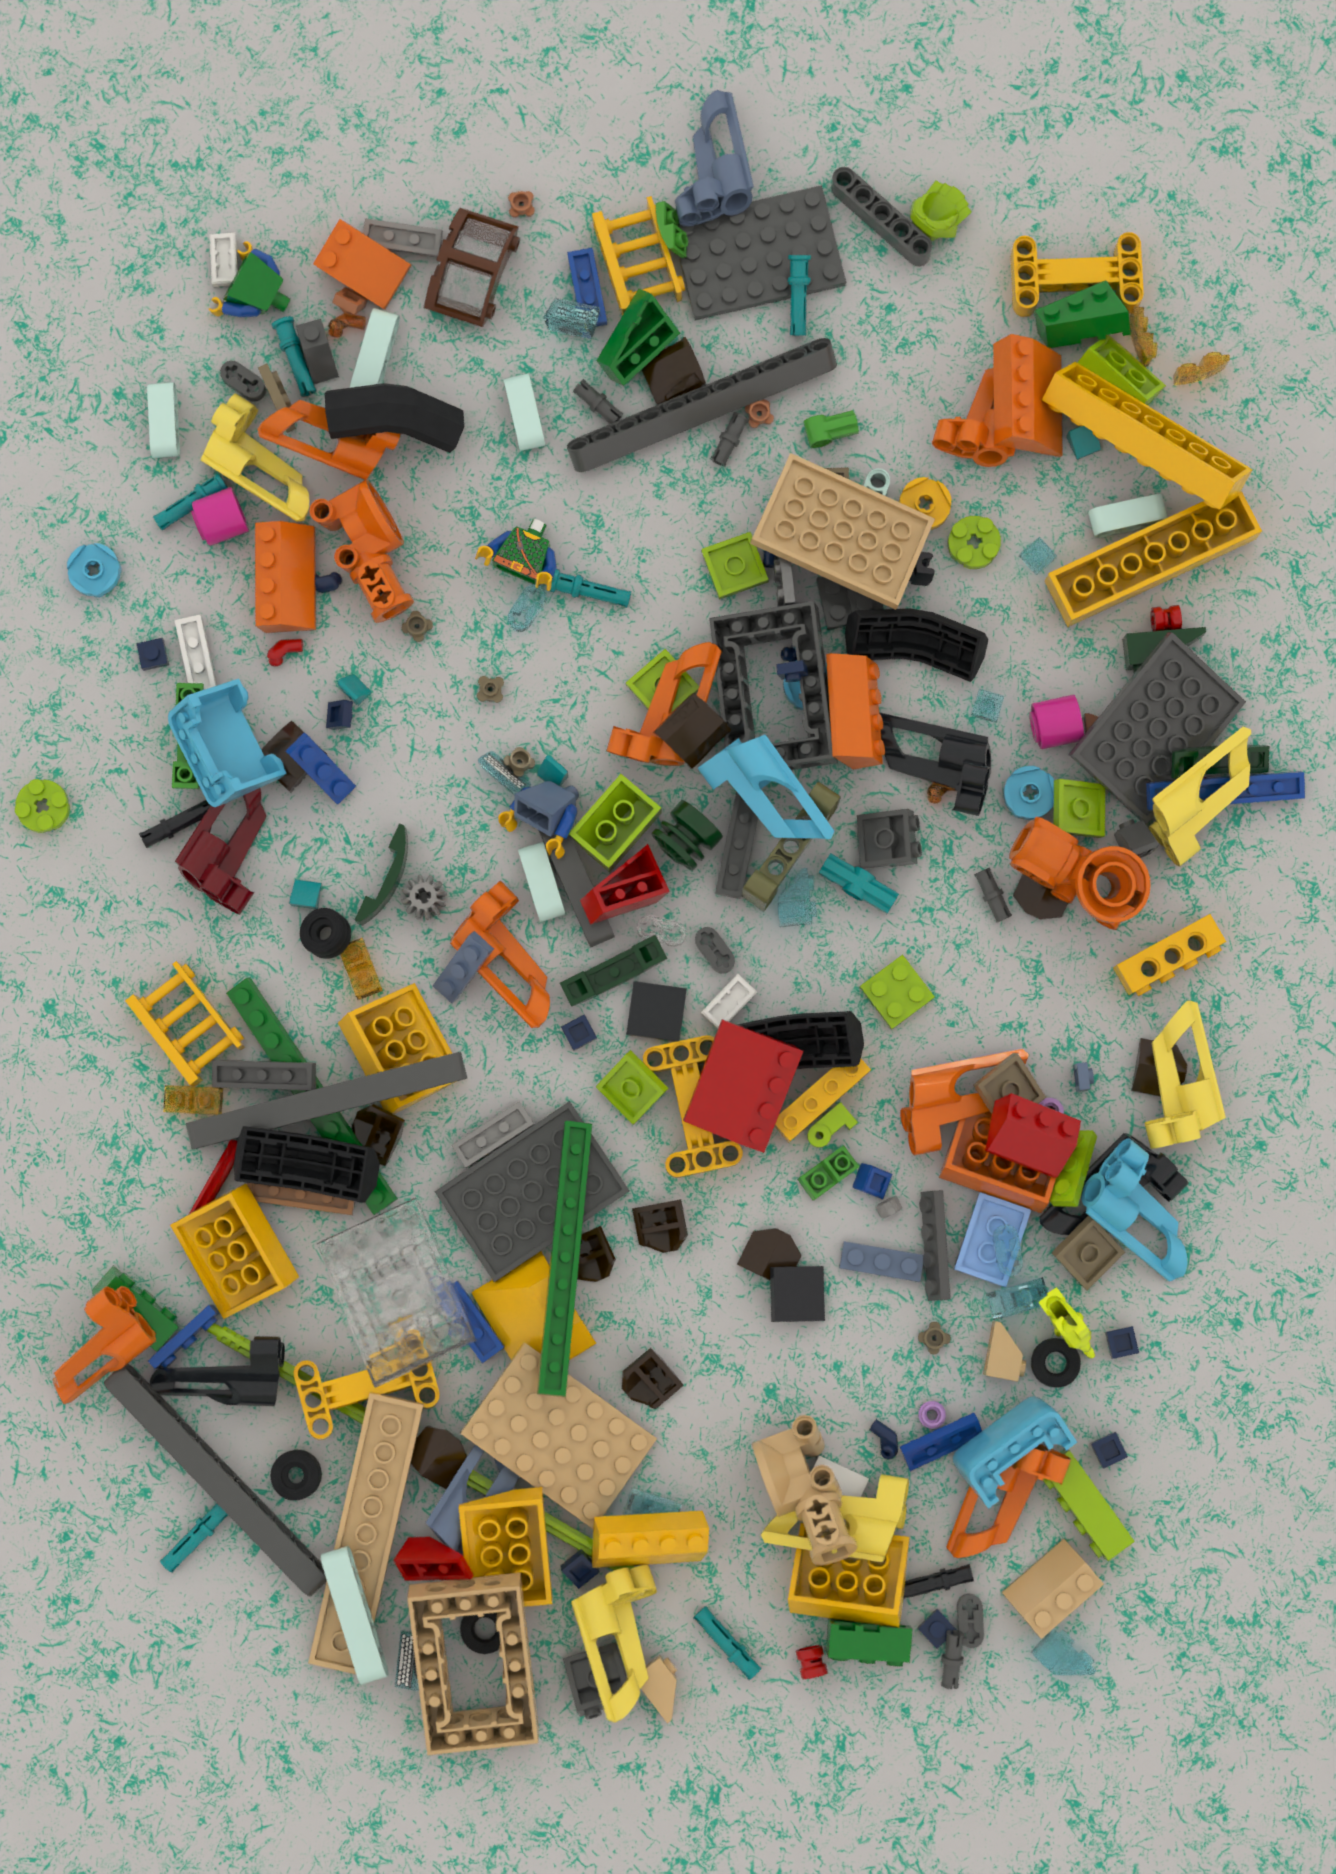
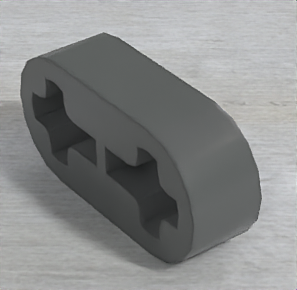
[220,361,266,402]
[695,927,735,974]
[957,1593,984,1648]

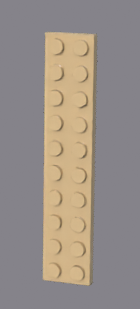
[308,1392,424,1674]

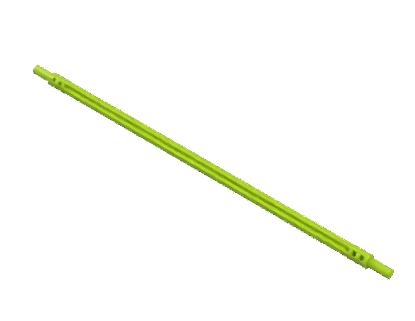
[202,1323,634,1571]

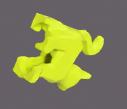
[1038,1287,1095,1359]

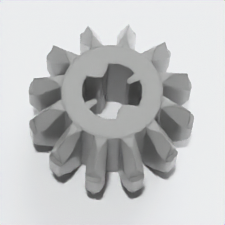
[401,875,447,920]

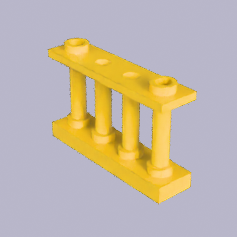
[592,196,685,316]
[125,961,245,1087]

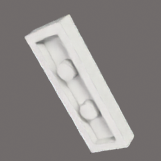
[175,615,217,690]

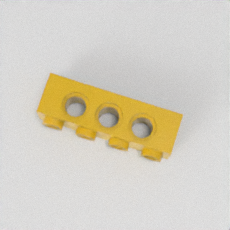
[1113,914,1226,996]
[774,1059,871,1143]

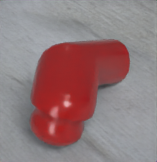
[267,639,303,667]

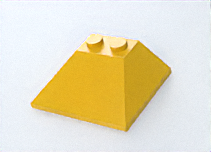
[471,1251,597,1360]

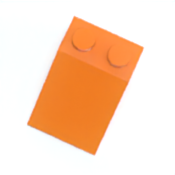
[313,219,412,310]

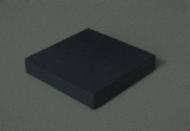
[626,981,687,1042]
[770,1266,825,1322]

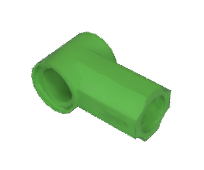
[803,410,859,448]

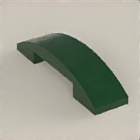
[1171,745,1270,779]
[355,823,408,926]
[560,935,668,1007]

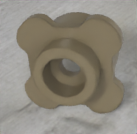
[401,611,433,642]
[477,676,504,703]
[503,747,535,777]
[918,1322,951,1355]

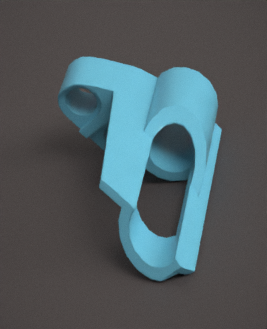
[698,735,834,839]
[1081,1138,1187,1282]

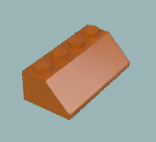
[255,521,316,633]
[826,653,885,770]

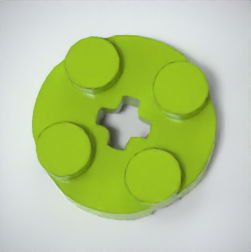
[947,516,1001,569]
[14,779,70,833]

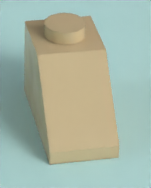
[983,1321,1026,1382]
[641,1655,678,1724]

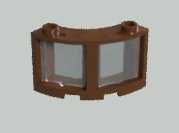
[424,208,520,327]

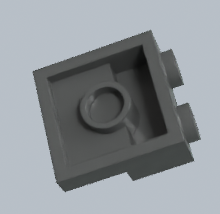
[816,577,884,630]
[857,809,922,869]
[563,1642,627,1719]

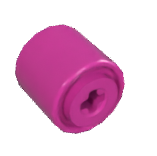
[191,487,249,546]
[1029,694,1084,749]

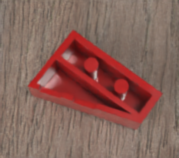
[580,844,670,924]

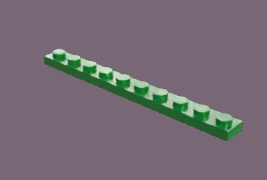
[226,977,398,1215]
[537,1121,592,1397]

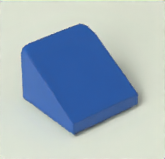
[853,1163,892,1199]

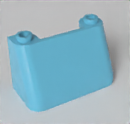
[168,679,286,807]
[953,1396,1077,1509]

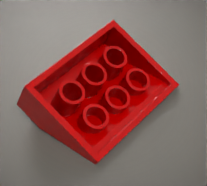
[683,1019,803,1153]

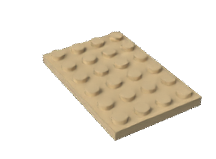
[750,453,935,610]
[460,1343,657,1529]

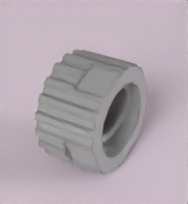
[875,1196,902,1218]

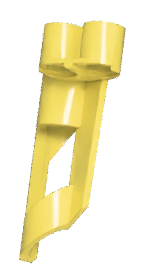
[201,393,309,522]
[1148,726,1251,867]
[1144,1000,1226,1149]
[761,1474,909,1562]
[571,1565,657,1723]

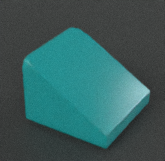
[1066,426,1101,460]
[337,675,371,705]
[537,755,569,786]
[289,879,322,909]

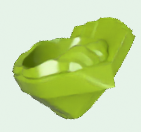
[910,180,972,241]

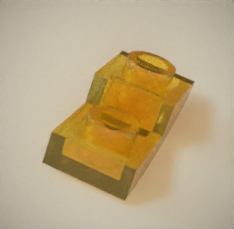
[1130,306,1157,367]
[1173,352,1230,385]
[340,937,383,1000]
[163,1085,223,1115]

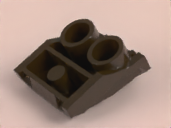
[642,337,706,405]
[653,693,732,769]
[261,720,328,793]

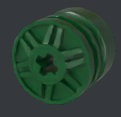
[651,800,723,871]

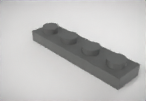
[715,791,758,899]
[212,1060,316,1090]
[919,1190,951,1301]

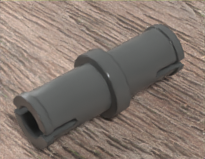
[573,379,623,424]
[710,412,749,467]
[974,867,1012,923]
[941,1630,964,1689]

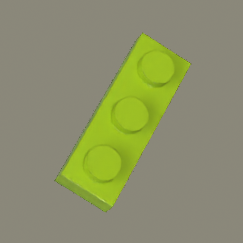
[1049,1130,1097,1207]

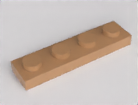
[247,1183,355,1216]

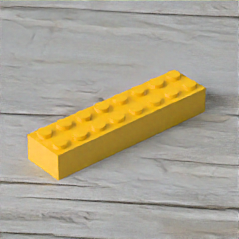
[1042,362,1253,509]
[1044,491,1262,627]

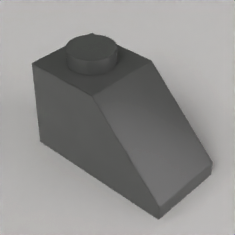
[296,319,339,384]
[1114,819,1159,858]

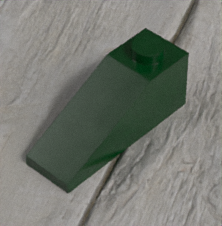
[1122,627,1206,673]

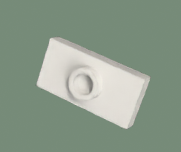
[209,233,238,287]
[701,974,757,1029]

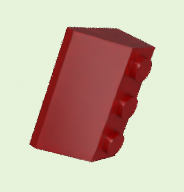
[985,1093,1081,1178]

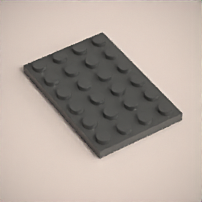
[677,185,846,321]
[1068,632,1246,824]
[435,1101,630,1282]

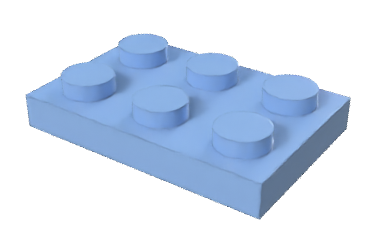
[953,1192,1031,1287]

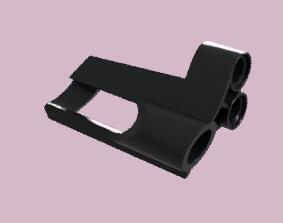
[879,712,991,816]
[1040,1133,1189,1235]
[150,1336,285,1406]

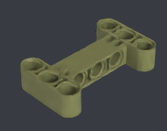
[742,781,841,912]

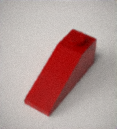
[393,1537,474,1581]

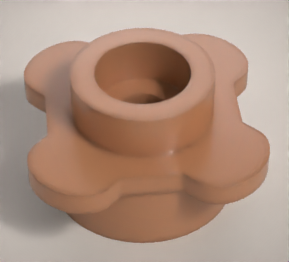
[508,191,535,218]
[745,399,774,428]

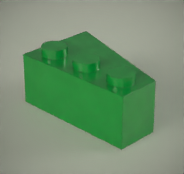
[1034,280,1131,348]
[596,288,680,386]
[92,1265,179,1352]
[826,1618,913,1667]

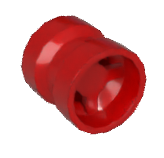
[1150,605,1182,631]
[796,1645,828,1679]

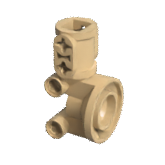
[752,1415,857,1565]

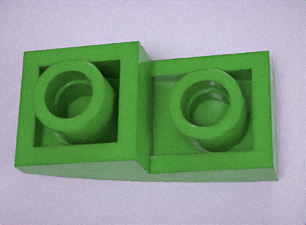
[656,201,688,258]
[797,1145,860,1201]

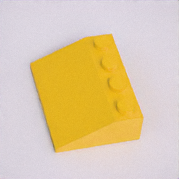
[338,983,457,1114]
[170,1183,299,1319]
[459,1487,552,1607]
[788,1523,910,1628]

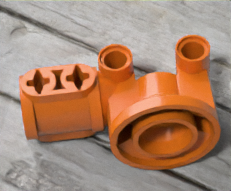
[309,479,414,623]
[1009,817,1151,930]

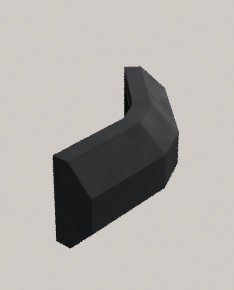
[325,383,464,453]
[845,608,988,682]
[737,1011,864,1070]
[234,1126,380,1202]

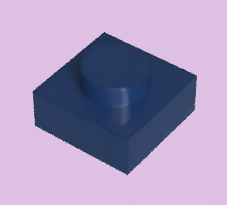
[136,638,169,671]
[776,660,808,682]
[326,700,353,730]
[561,1014,597,1051]
[1105,1326,1139,1359]
[1090,1431,1128,1469]
[560,1549,600,1589]
[917,1609,956,1649]

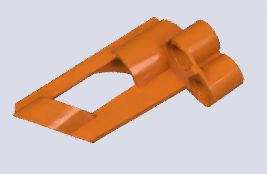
[932,368,1016,467]
[606,642,722,766]
[450,881,550,1028]
[900,1049,1029,1155]
[53,1286,156,1404]
[946,1444,1071,1558]

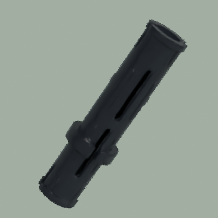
[139,800,211,848]
[903,1564,974,1599]

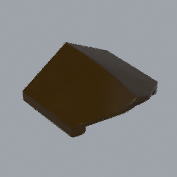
[1013,874,1068,920]
[1131,1038,1187,1097]
[352,1104,405,1166]
[632,1199,688,1253]
[577,1226,616,1282]
[737,1228,802,1281]
[622,1348,684,1409]
[411,1425,468,1489]

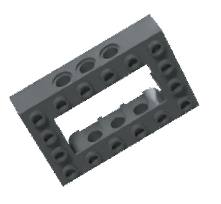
[709,601,838,770]

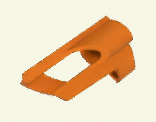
[257,400,401,480]

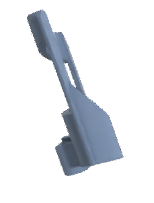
[675,90,754,227]
[425,1445,520,1557]

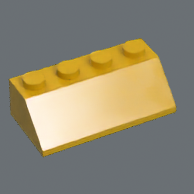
[592,1510,709,1568]

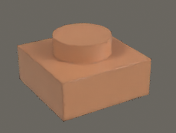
[332,287,368,315]

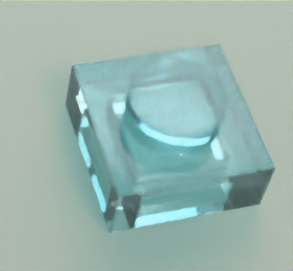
[1019,537,1057,575]
[971,689,1005,723]

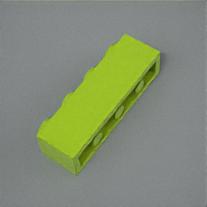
[1043,1450,1135,1561]

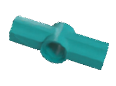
[818,853,899,914]

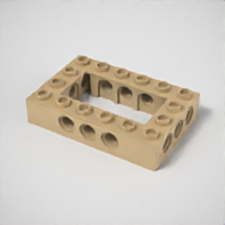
[407,1573,539,1755]

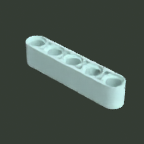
[349,308,400,388]
[321,1546,389,1685]

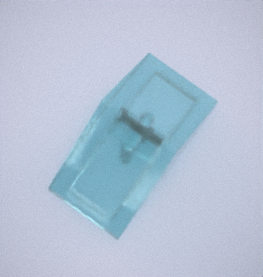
[623,1488,682,1515]

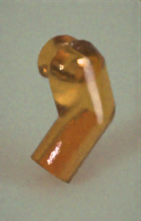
[328,313,366,337]
[927,783,957,804]

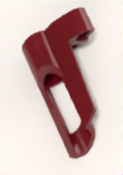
[175,788,267,915]

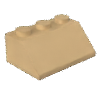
[1001,1538,1104,1639]

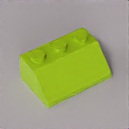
[1077,335,1166,405]
[569,774,662,873]

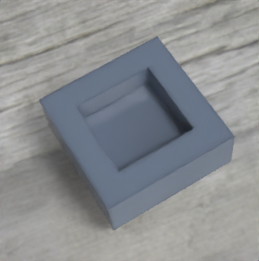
[1073,1062,1094,1092]

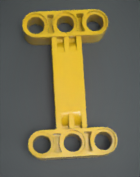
[1010,232,1144,317]
[643,1035,742,1178]
[294,1330,440,1440]

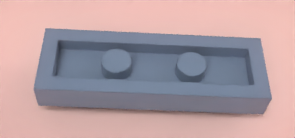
[433,931,494,1003]
[839,1241,923,1282]

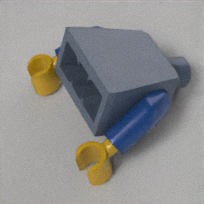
[498,781,579,859]

